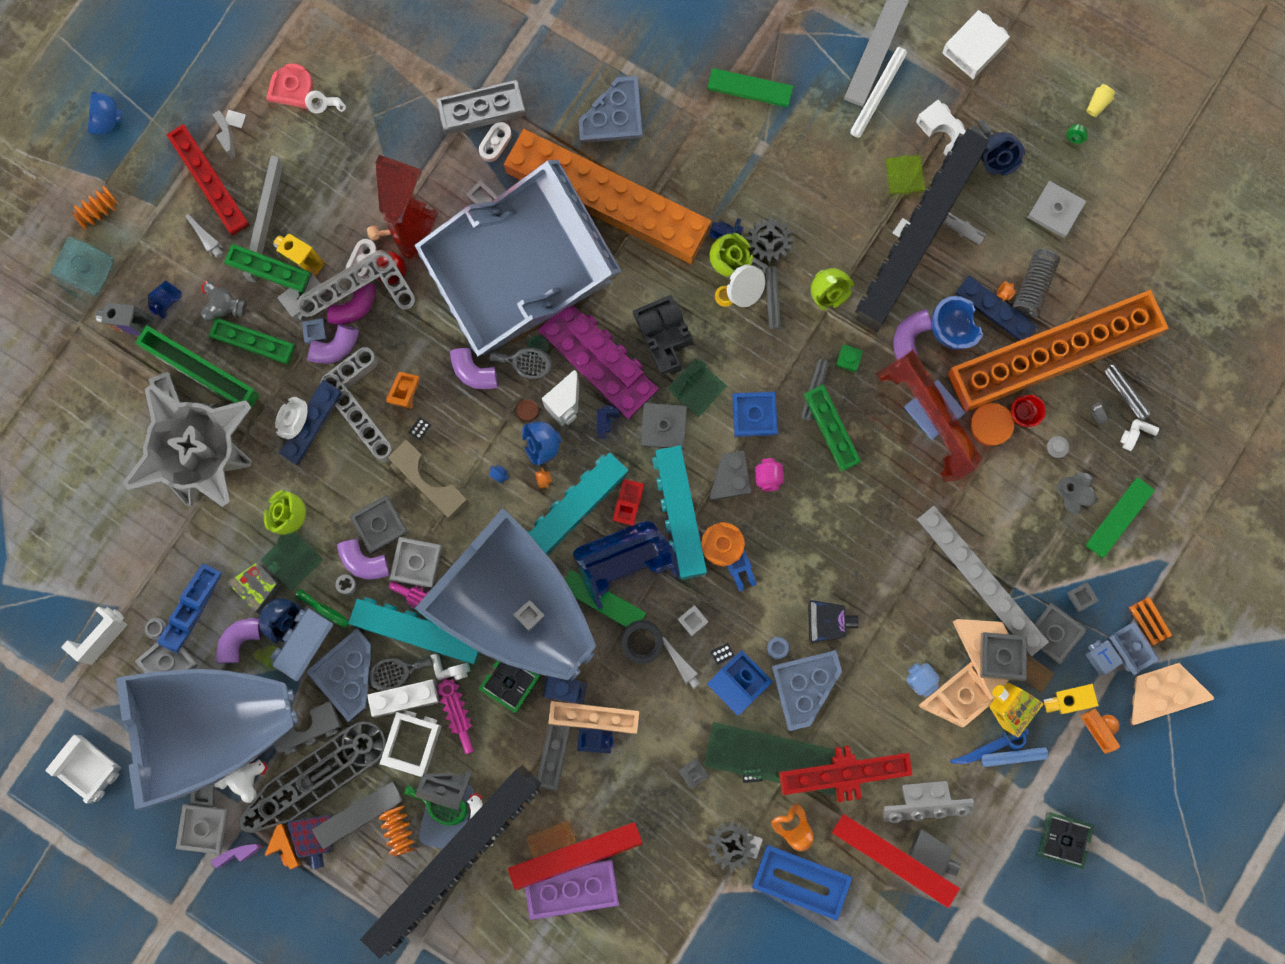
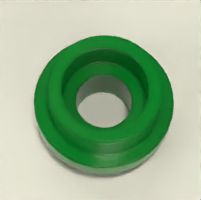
[1066,124,1088,144]

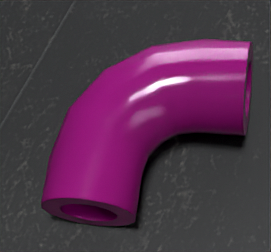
[327,283,376,324]

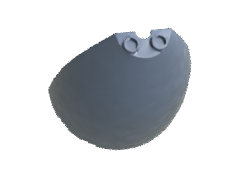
[415,508,596,681]
[116,669,299,811]

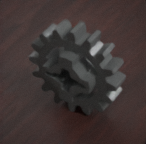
[747,217,793,264]
[707,821,756,871]

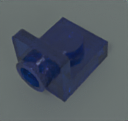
[710,218,744,239]
[148,280,182,319]
[597,406,619,439]
[577,728,614,754]

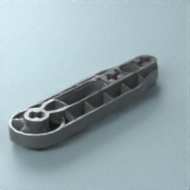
[239,722,387,833]

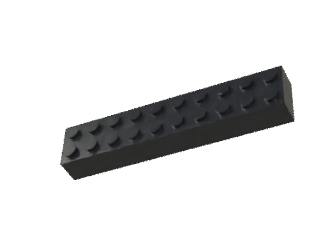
[855,128,990,332]
[360,765,542,959]

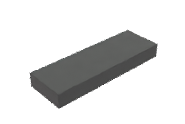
[537,724,571,791]

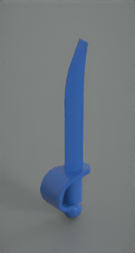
[950,728,1029,764]

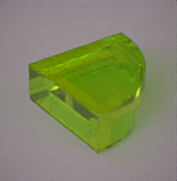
[253,646,279,668]

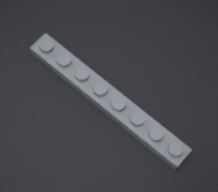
[917,506,1049,656]

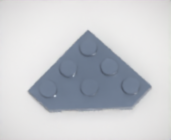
[578,76,643,143]
[306,628,372,722]
[772,650,842,732]

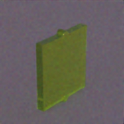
[885,155,925,195]

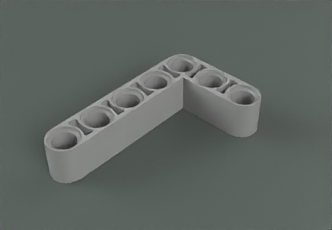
[298,250,415,316]
[320,347,394,463]

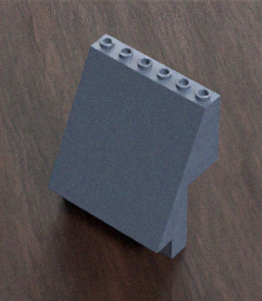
[415,160,622,357]

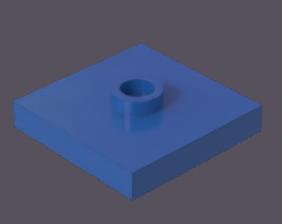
[732,392,778,437]

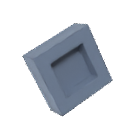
[302,319,327,344]

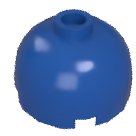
[88,92,121,135]
[522,421,561,466]

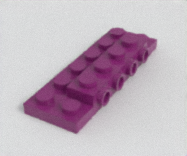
[538,305,659,420]

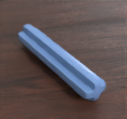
[981,747,1048,767]

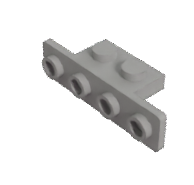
[883,781,974,823]

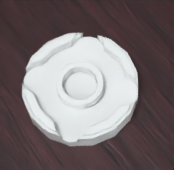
[727,265,765,307]
[275,397,307,440]

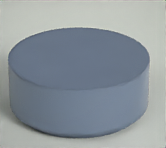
[767,637,789,660]

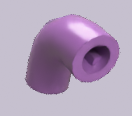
[893,309,932,362]
[307,325,359,364]
[450,348,498,389]
[337,539,390,580]
[217,618,263,664]

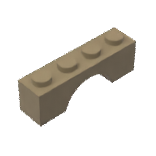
[388,440,469,521]

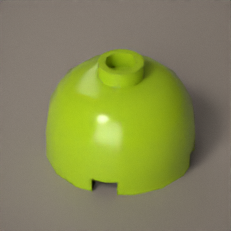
[709,233,753,277]
[810,268,854,311]
[264,490,306,535]

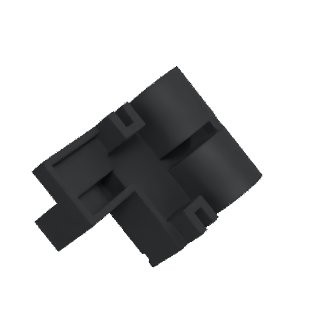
[632,295,693,375]

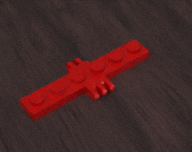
[779,746,913,802]

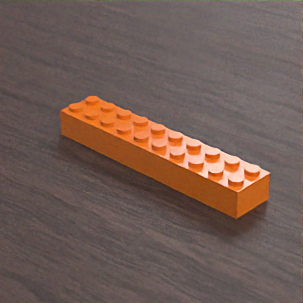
[504,129,711,265]
[948,290,1169,412]

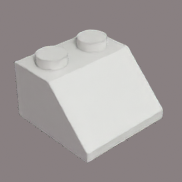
[542,370,579,426]

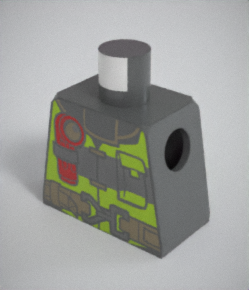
[227,560,284,614]

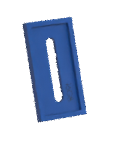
[752,845,852,921]

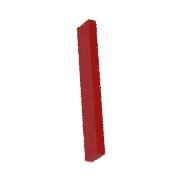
[166,124,249,236]
[832,814,961,908]
[507,822,643,891]

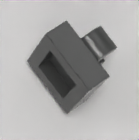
[1067,582,1099,612]
[679,758,709,789]

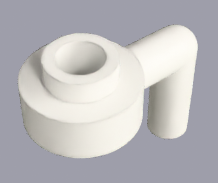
[305,91,346,113]
[1120,419,1159,451]
[430,653,471,680]

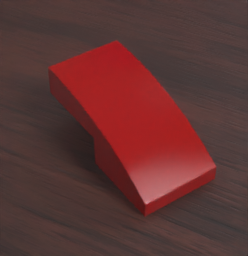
[612,479,645,526]

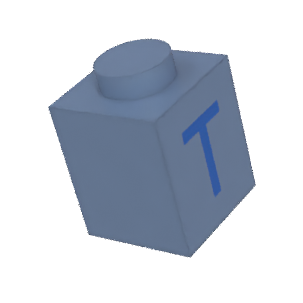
[1085,640,1124,676]

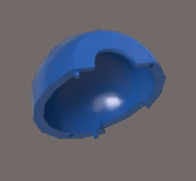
[931,296,983,350]

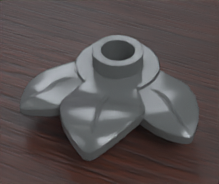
[1057,473,1097,515]

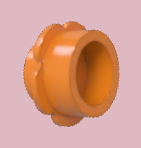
[996,281,1016,301]
[535,468,552,489]

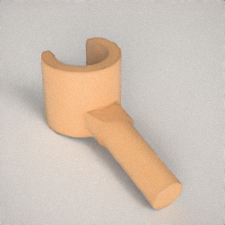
[367,225,398,241]

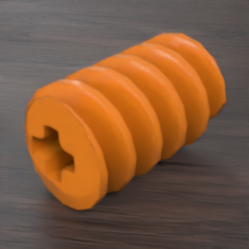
[71,185,119,230]
[379,806,417,856]

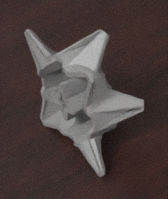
[123,384,252,507]

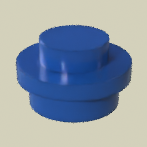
[489,464,510,484]

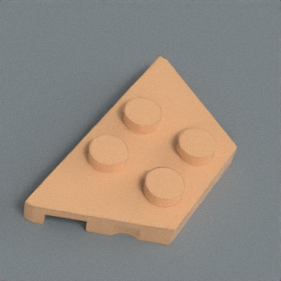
[953,619,1009,700]
[919,661,995,728]
[1130,663,1214,725]

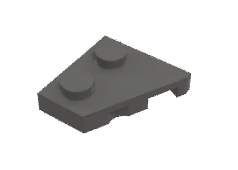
[710,451,752,501]
[415,771,472,810]

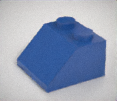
[707,650,773,716]

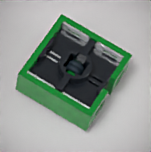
[479,660,541,714]

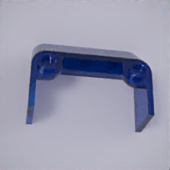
[573,521,681,609]

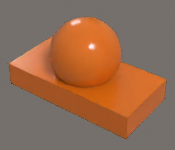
[1080,708,1121,754]

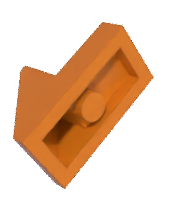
[386,372,420,409]
[265,823,302,870]

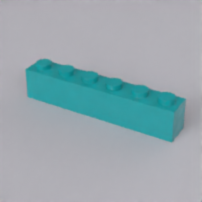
[652,445,707,580]
[526,453,629,556]
[348,597,480,665]

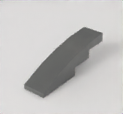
[312,781,404,849]

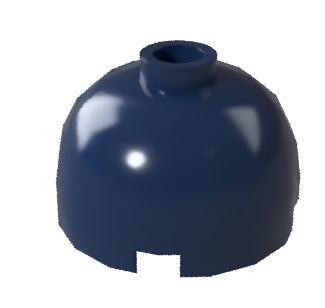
[981,132,1025,176]
[259,598,302,643]

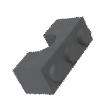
[274,702,343,756]

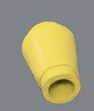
[1086,84,1116,117]

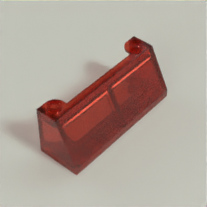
[375,155,438,259]
[875,349,982,483]

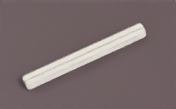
[850,47,907,138]

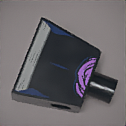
[808,600,859,644]

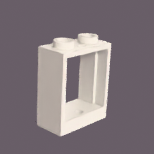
[380,710,442,777]

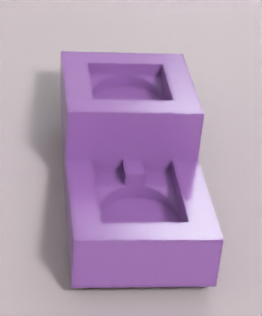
[211,843,263,868]

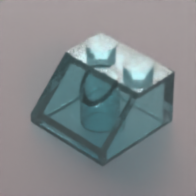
[50,236,114,296]

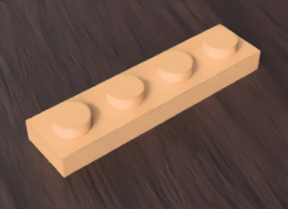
[548,701,639,734]

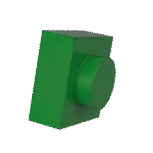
[836,344,863,372]

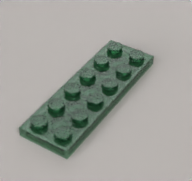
[704,722,844,796]

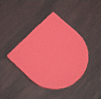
[266,64,313,109]

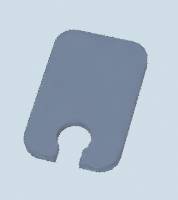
[419,784,474,849]

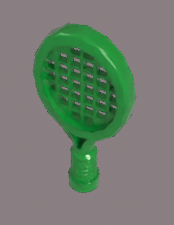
[295,589,349,627]
[404,785,468,826]

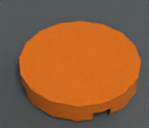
[970,403,1014,446]
[701,522,745,567]

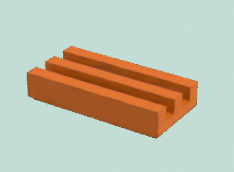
[1129,597,1172,646]

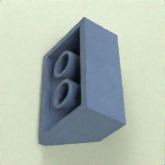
[270,607,333,682]

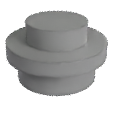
[1047,436,1069,458]
[145,618,167,640]

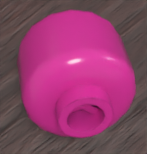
[755,458,784,491]

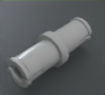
[943,212,986,245]

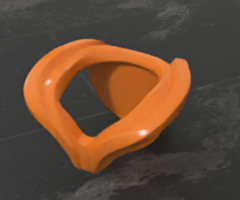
[771,804,814,851]

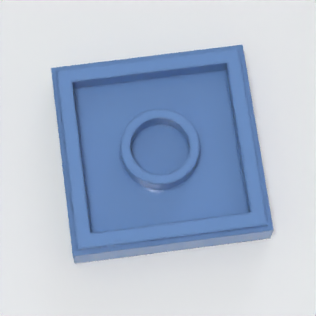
[904,380,966,440]

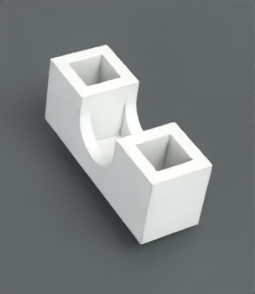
[916,100,966,155]
[367,680,440,718]

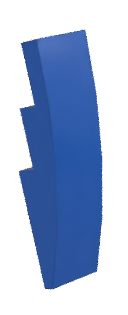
[157,563,222,654]

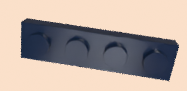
[955,276,1038,341]
[279,380,343,465]

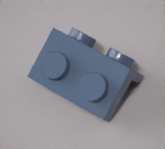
[1109,621,1160,675]

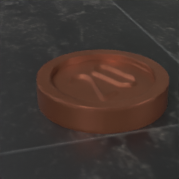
[517,399,539,421]

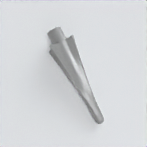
[186,214,224,259]
[662,637,701,689]

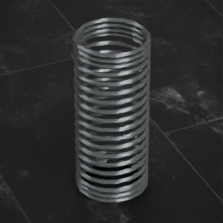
[1013,249,1061,318]

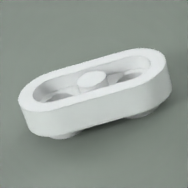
[479,122,512,162]
[346,239,377,277]

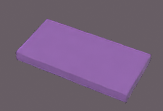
[525,860,619,920]

